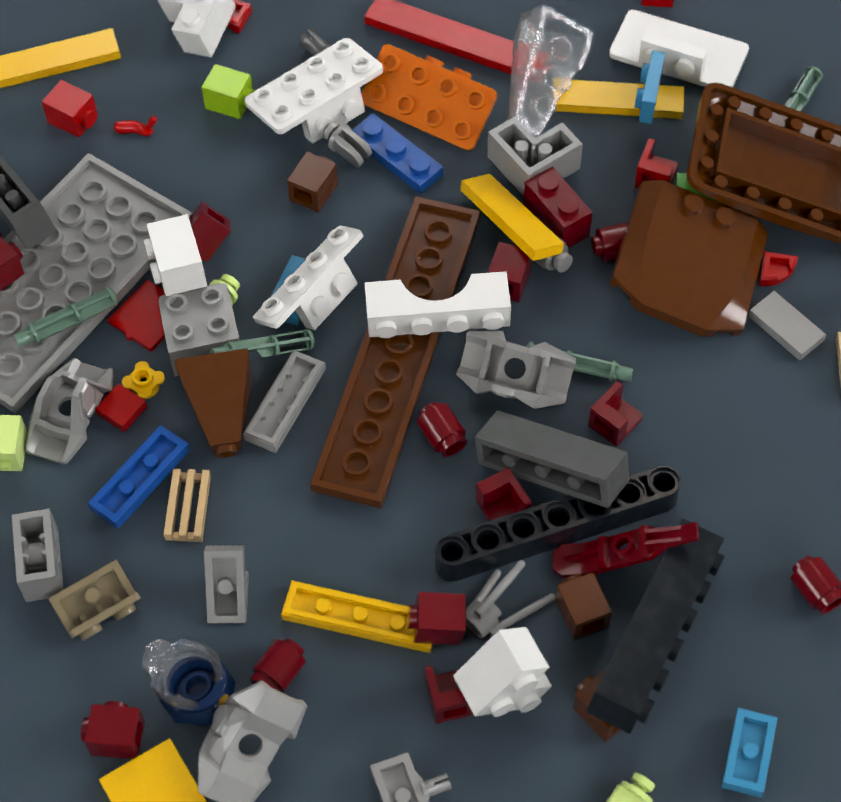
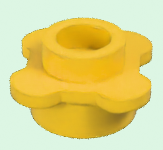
[122,361,165,399]

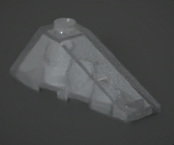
[508,4,594,138]

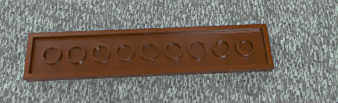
[310,196,481,509]

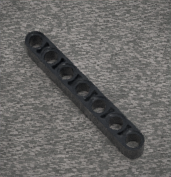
[435,466,681,582]

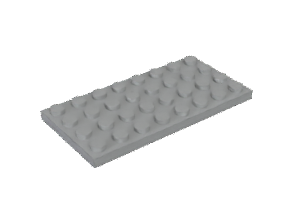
[0,153,193,414]

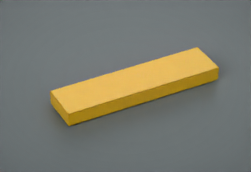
[0,28,121,88]
[552,79,684,119]
[460,174,564,261]
[281,580,433,653]

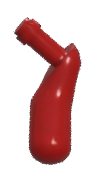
[114,116,157,136]

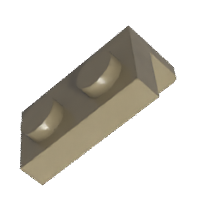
[48,559,140,641]

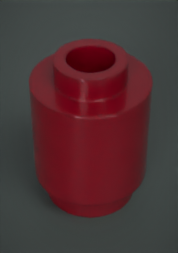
[591,222,628,262]
[417,402,468,457]
[790,556,841,615]
[249,638,306,693]

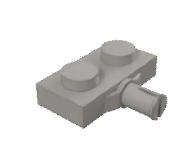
[370,752,452,802]

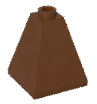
[174,348,253,458]

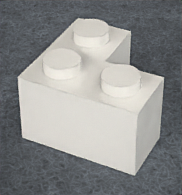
[158,0,236,57]
[143,214,207,297]
[453,627,552,717]

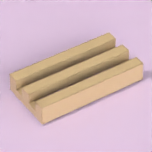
[164,469,211,542]

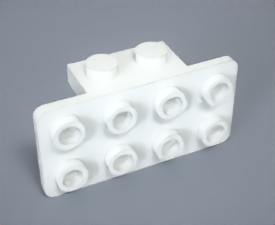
[609,10,749,87]
[245,38,383,144]

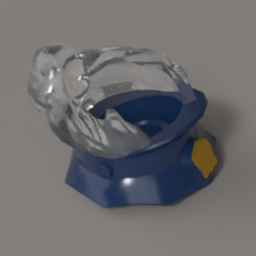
[142,639,236,726]

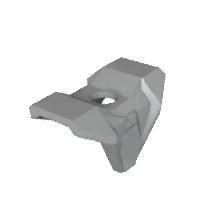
[456,331,576,410]
[25,358,114,465]
[198,681,307,802]

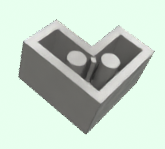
[487,117,583,196]

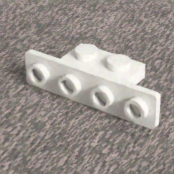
[253,226,364,330]

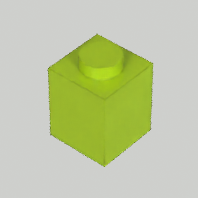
[201,64,255,119]

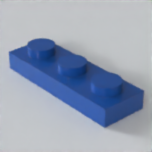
[352,113,443,194]
[87,425,190,529]

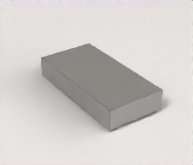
[748,291,826,361]

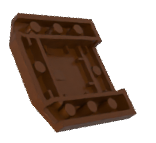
[609,180,769,337]

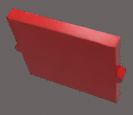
[107,280,165,352]

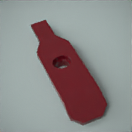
[553,522,699,578]

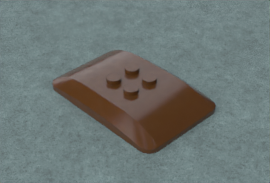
[687,82,841,244]

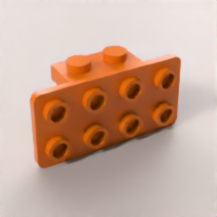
[361,44,498,151]

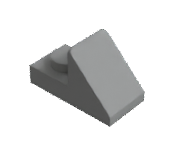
[204,545,249,623]

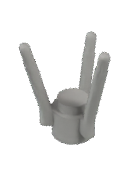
[466,560,556,639]

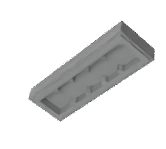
[243,350,326,453]

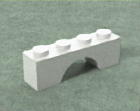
[365,271,511,338]

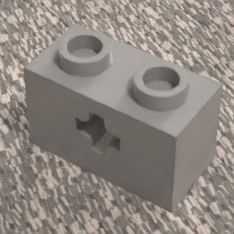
[12,508,64,602]

